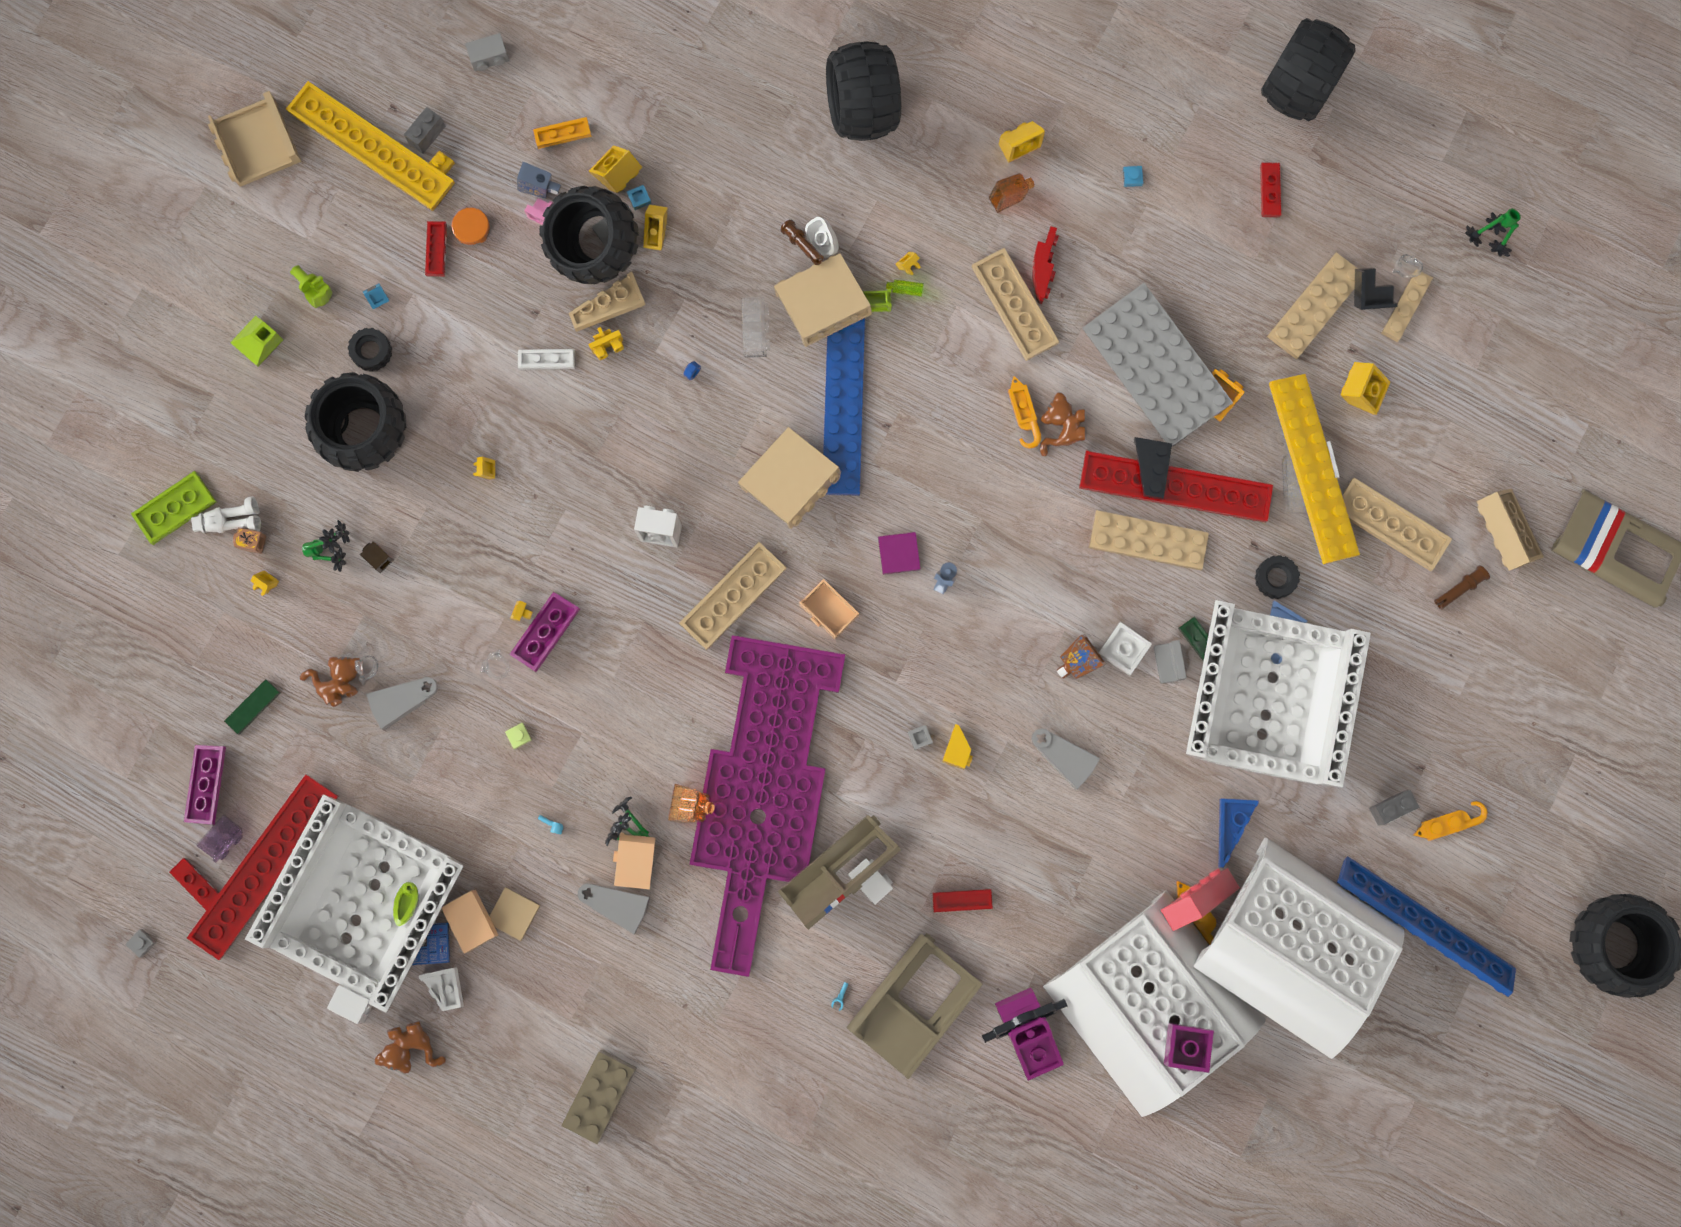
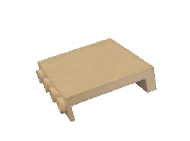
[208,91,301,187]
[774,254,872,347]
[738,427,841,529]

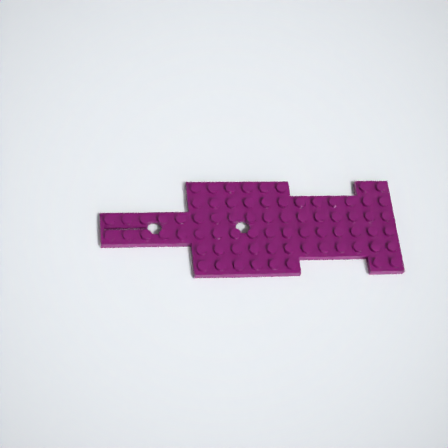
[689,635,845,977]

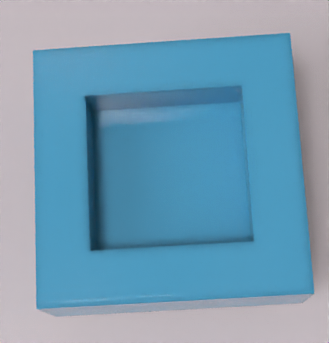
[1123,166,1143,187]
[627,185,651,210]
[363,283,389,309]

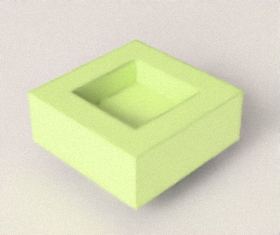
[505,723,532,749]

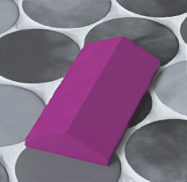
[509,592,580,672]
[184,745,226,825]

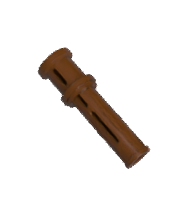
[780,220,824,265]
[1434,565,1490,610]

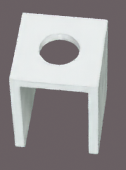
[327,985,372,1024]

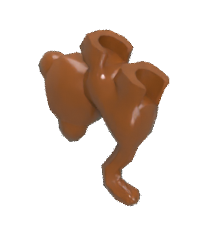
[1039,393,1085,456]
[299,657,362,707]
[375,1021,446,1074]

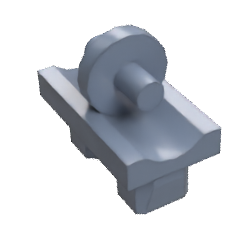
[933,562,957,594]

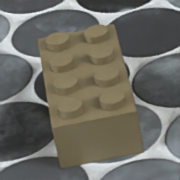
[561,1050,637,1144]

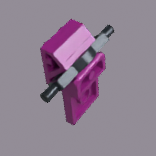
[982,987,1068,1081]

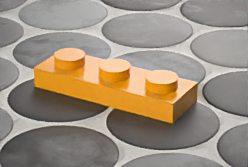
[533,117,592,149]

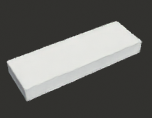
[518,349,575,370]

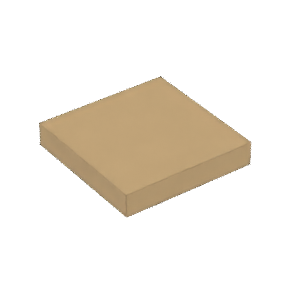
[489,887,541,941]

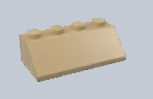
[1477,488,1544,571]

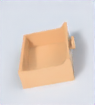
[799,579,859,639]
[613,832,655,889]
[441,890,498,953]

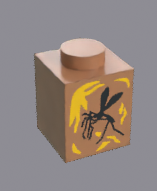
[233,528,266,554]

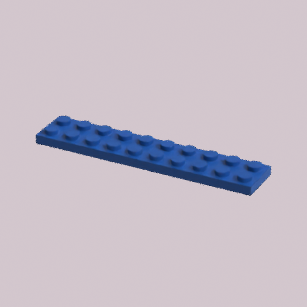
[823,318,865,496]
[1337,856,1516,997]

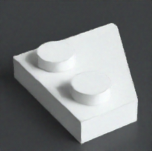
[419,967,464,1011]

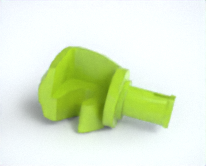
[290,265,333,308]

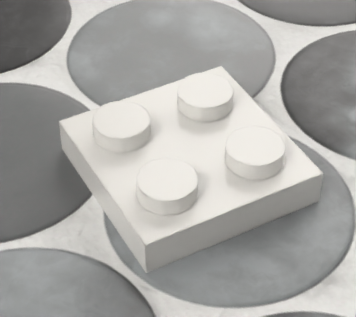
[1099,622,1152,676]

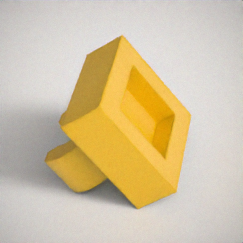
[429,151,455,175]
[895,252,921,275]
[473,456,495,480]
[250,570,279,596]
[510,600,533,622]

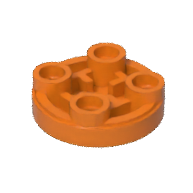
[452,208,490,245]

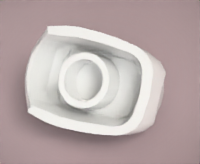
[805,217,839,258]

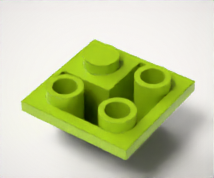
[230,315,283,367]

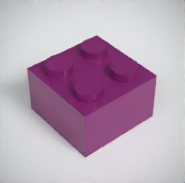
[1164,1023,1214,1073]

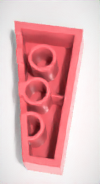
[1161,868,1240,931]

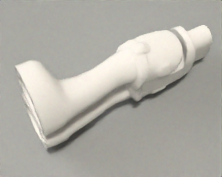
[191,496,261,533]

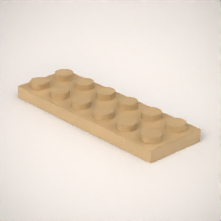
[972,248,1059,361]
[1267,252,1358,360]
[1342,478,1452,572]
[1089,510,1209,571]
[679,542,787,650]

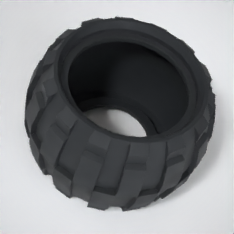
[1261,18,1356,122]
[826,41,902,141]
[539,186,639,285]
[304,372,407,472]
[1569,894,1681,998]

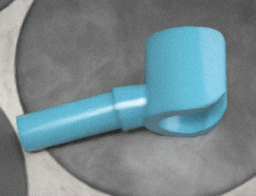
[538,815,563,835]
[831,982,849,1011]

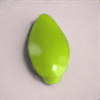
[393,882,418,926]

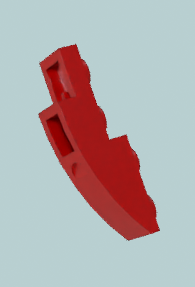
[1032,226,1059,304]

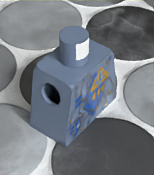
[517,162,561,198]

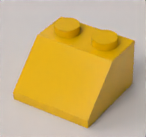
[998,121,1045,163]
[589,145,642,193]
[1340,362,1390,415]

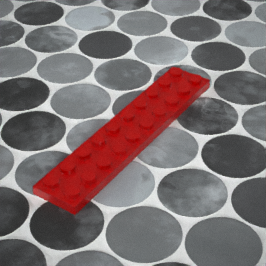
[1079,451,1273,523]
[187,774,339,960]

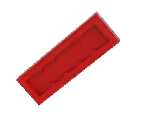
[1260,162,1281,218]
[425,221,447,277]
[169,858,219,910]
[932,889,993,913]

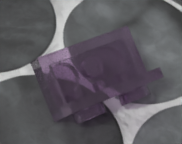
[197,814,243,863]

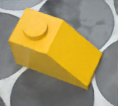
[643,205,668,250]
[942,724,973,770]

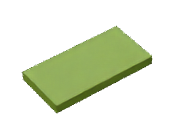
[131,471,217,545]

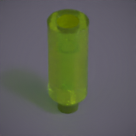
[886,279,924,297]

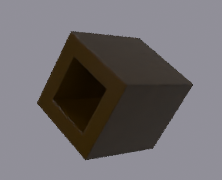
[360,541,394,574]

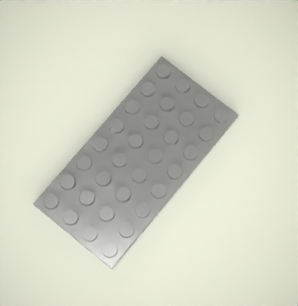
[1083,283,1233,447]

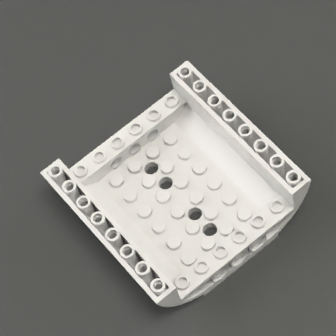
[1186,600,1371,788]
[245,794,463,1013]
[1193,838,1405,1059]
[1043,890,1266,1117]

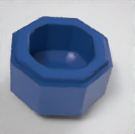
[684,361,701,380]

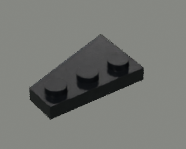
[1134,437,1172,500]

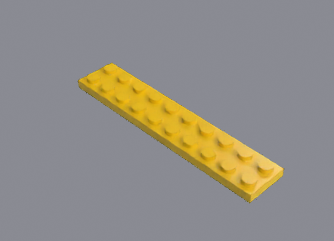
[286,81,455,211]
[1269,374,1360,565]

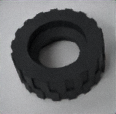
[348,328,392,372]
[1255,555,1300,599]

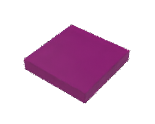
[878,532,921,575]

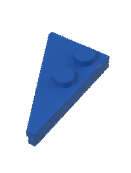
[1218,799,1259,868]

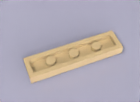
[1381,269,1433,342]

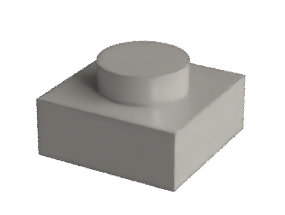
[907,725,933,750]
[125,929,156,958]

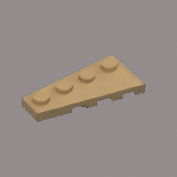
[569,271,646,332]

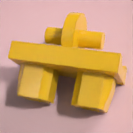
[588,327,624,361]

